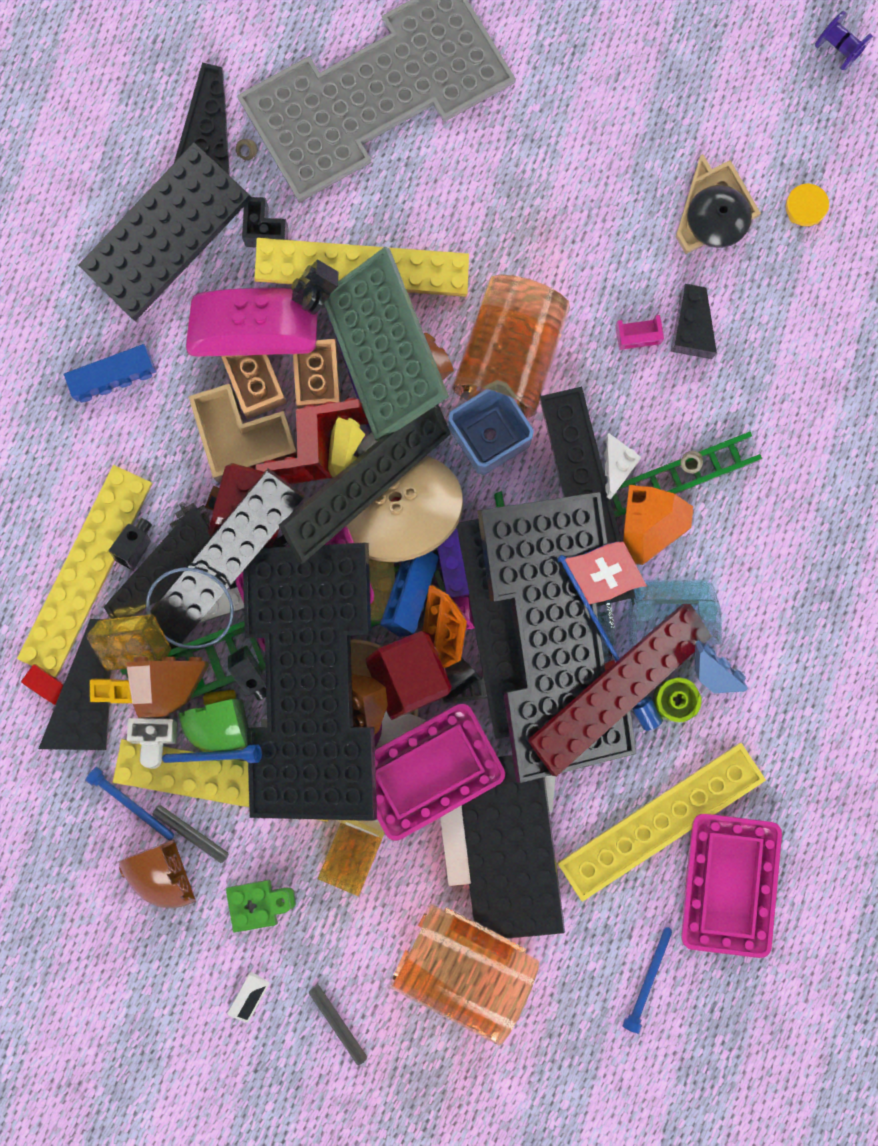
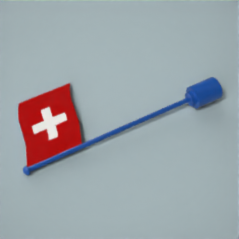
[558,542,663,731]

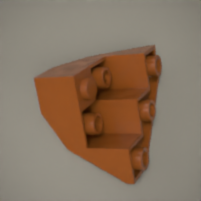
[126,657,209,718]
[352,674,388,735]

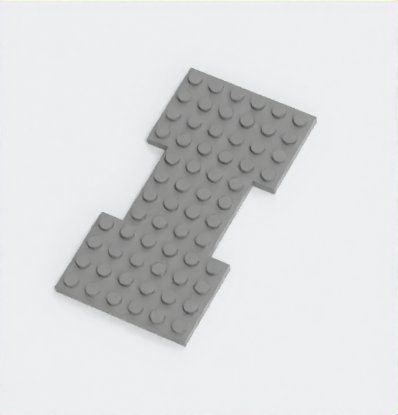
[237,0,516,203]

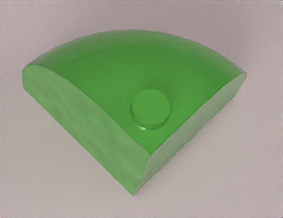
[178,699,249,752]

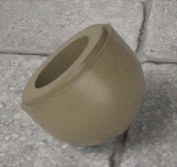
[236,139,258,161]
[681,450,703,473]

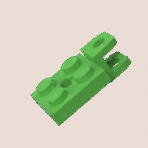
[226,879,296,933]

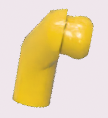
[203,690,236,706]

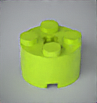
[653,678,702,722]

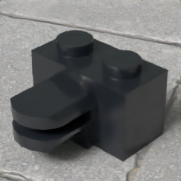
[291,259,339,315]

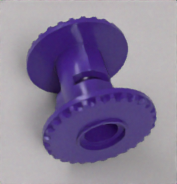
[815,11,873,71]

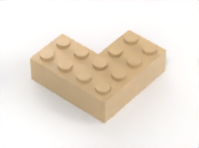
[188,384,297,482]

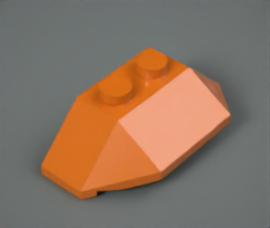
[423,585,467,668]

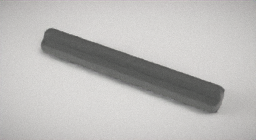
[152,805,229,863]
[309,985,367,1065]

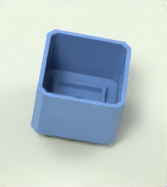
[448,383,534,475]

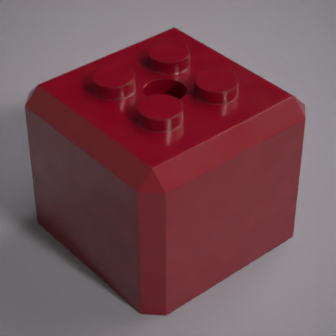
[208,463,290,548]
[365,631,452,720]

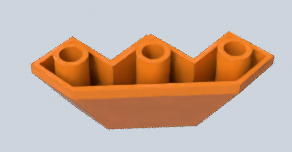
[623,485,693,565]

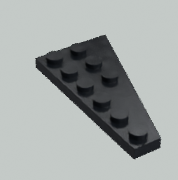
[174,62,230,176]
[104,505,211,625]
[38,619,113,750]

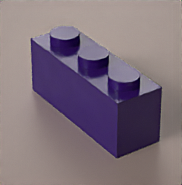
[437,529,469,599]

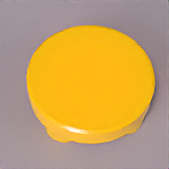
[785,183,829,227]

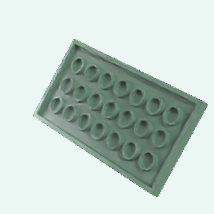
[324,247,449,441]

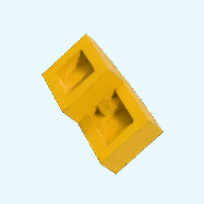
[90,679,132,703]

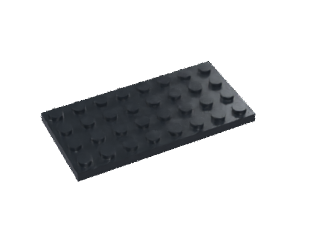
[78,143,252,321]
[461,755,565,941]

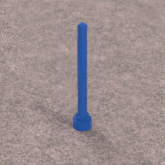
[162,745,262,763]
[85,767,174,840]
[622,927,672,1034]

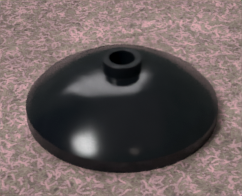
[687,185,752,248]

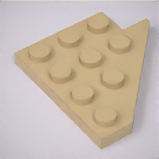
[675,154,761,254]

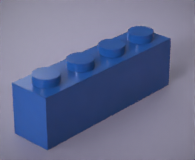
[63,344,157,403]
[380,552,439,637]

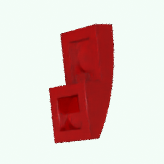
[21,664,64,705]

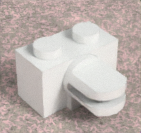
[127,718,178,769]

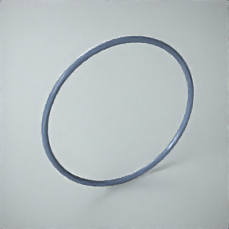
[146,568,234,649]

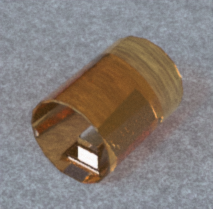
[452,274,570,417]
[390,903,539,1046]

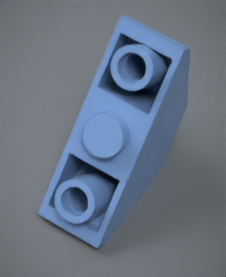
[694,640,748,693]

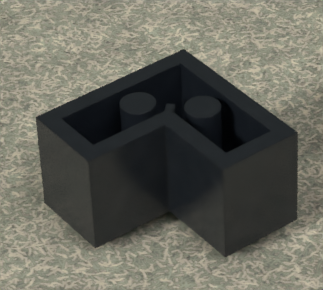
[242,197,289,247]

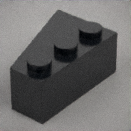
[670,284,717,359]

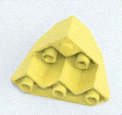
[328,417,366,478]

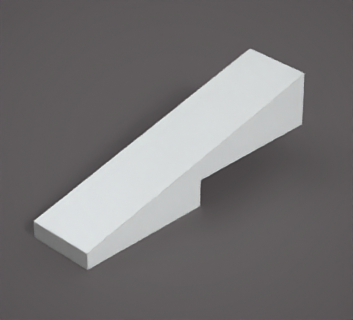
[440,806,471,886]

